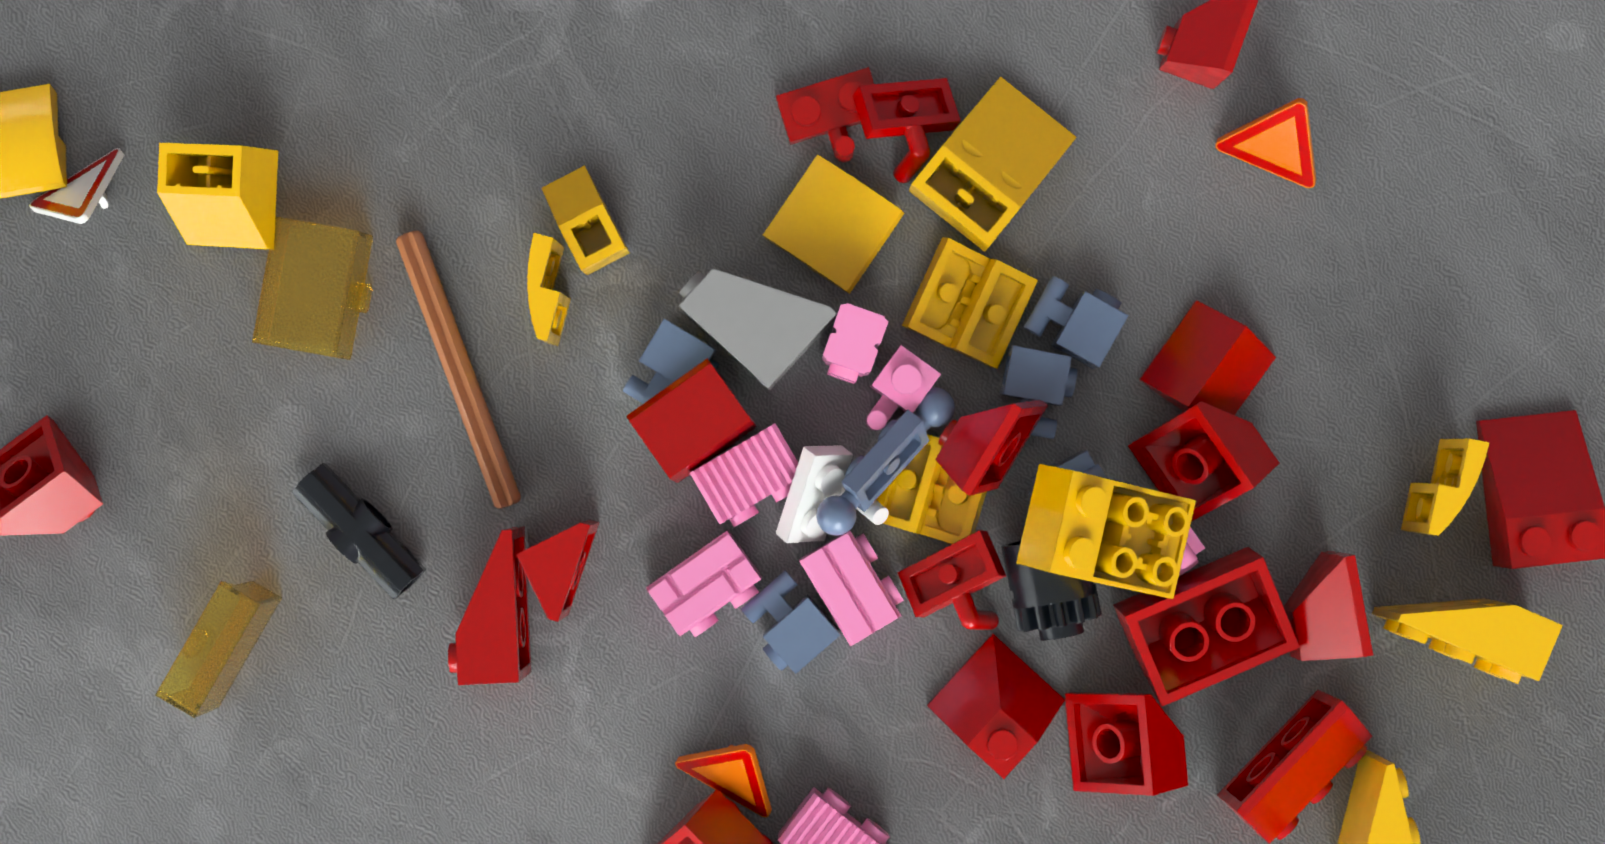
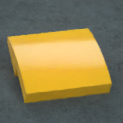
[0,84,67,199]
[763,154,905,294]
[527,233,571,346]
[902,237,1038,369]
[876,435,987,544]
[1401,438,1489,536]

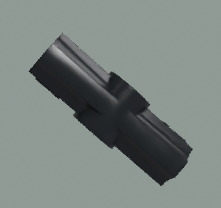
[292,463,427,599]

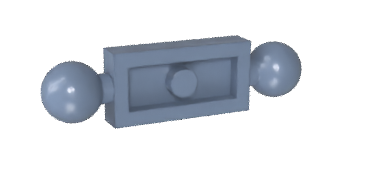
[816,387,955,536]

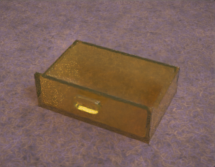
[252,217,373,360]
[155,581,282,718]

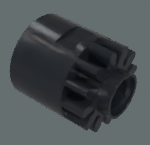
[1001,541,1102,641]

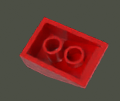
[1476,410,1605,569]
[448,526,532,685]

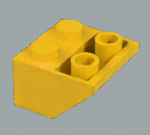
[157,143,278,250]

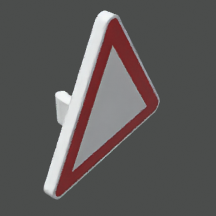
[29,148,124,224]

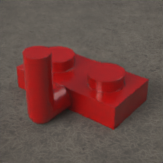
[776,67,874,162]
[853,78,961,183]
[897,530,1006,630]

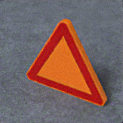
[1215,98,1317,188]
[675,744,772,818]

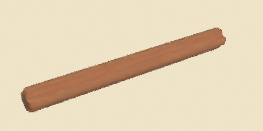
[396,230,521,509]

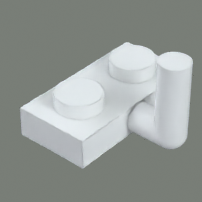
[776,445,889,543]

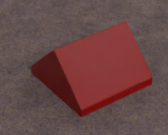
[1139,300,1276,415]
[626,358,757,483]
[516,519,600,622]

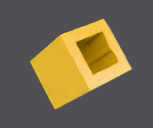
[541,165,630,275]

